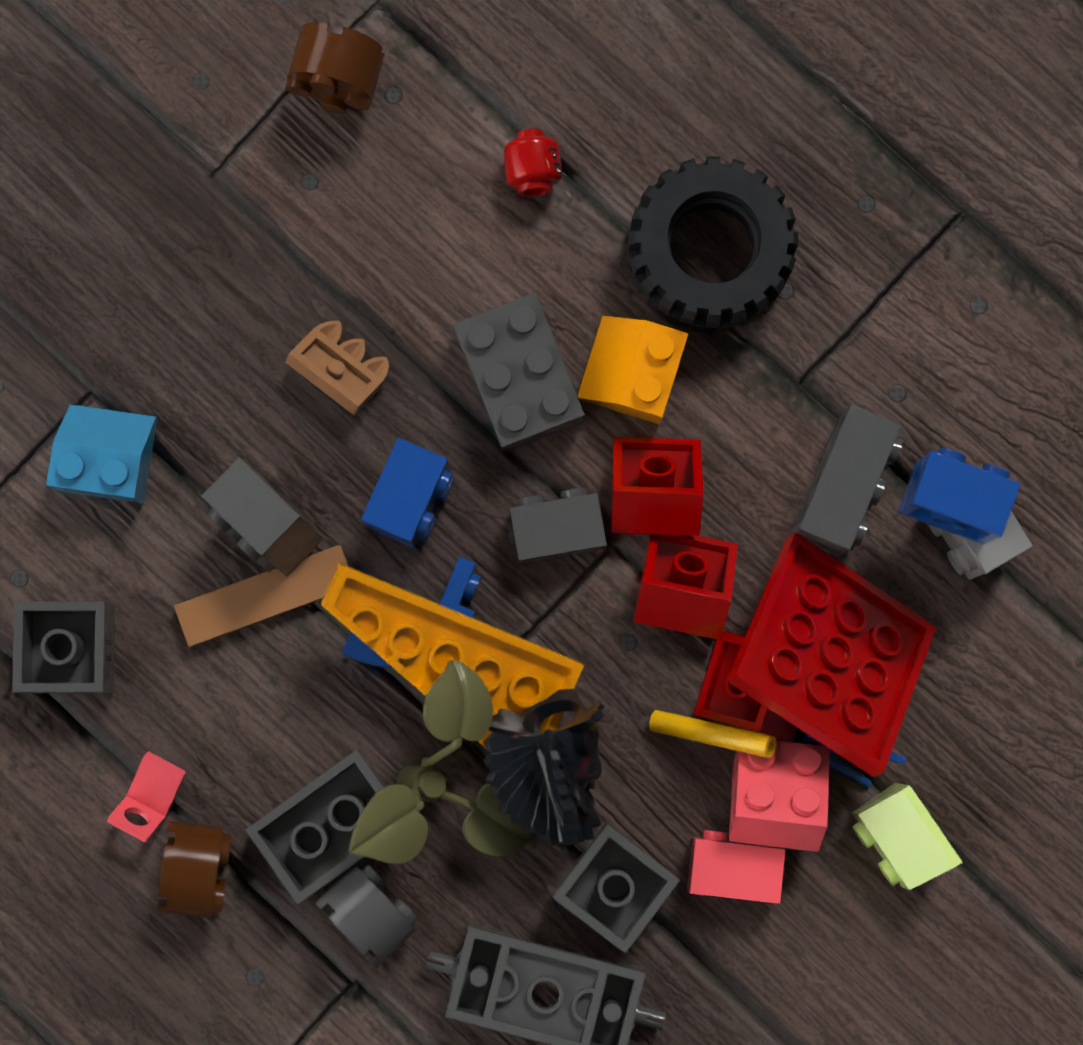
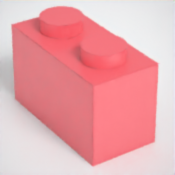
[687,830,786,904]

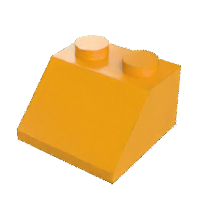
[577,315,689,425]

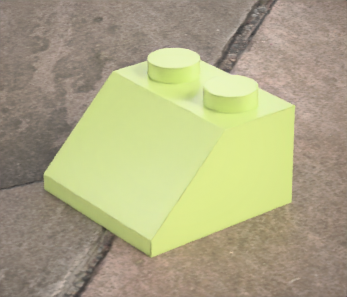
[852,783,962,890]

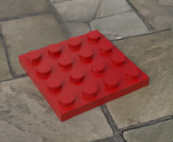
[727,532,936,777]

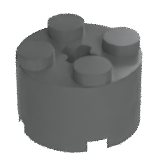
[314,865,418,969]

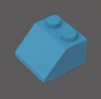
[46,404,158,504]

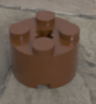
[285,22,385,114]
[157,821,232,918]

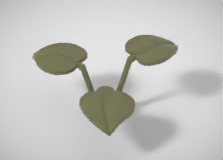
[349,660,530,864]

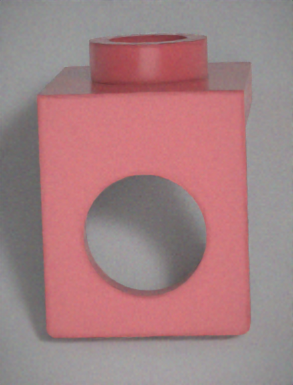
[107,751,186,843]

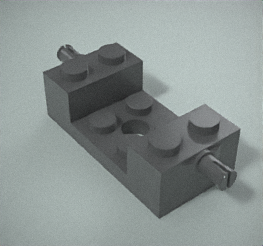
[425,922,666,1045]

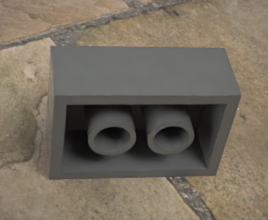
[453,292,585,454]
[790,404,903,557]
[245,749,387,905]

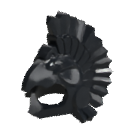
[483,689,605,845]

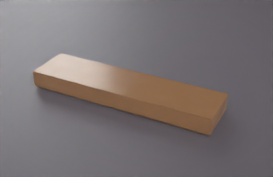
[174,545,349,648]

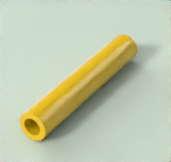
[649,710,777,758]

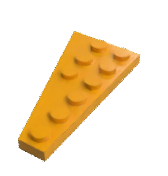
[321,563,584,750]

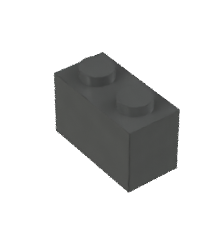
[510,488,607,564]

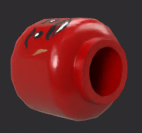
[503,129,562,197]

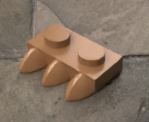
[285,321,389,416]

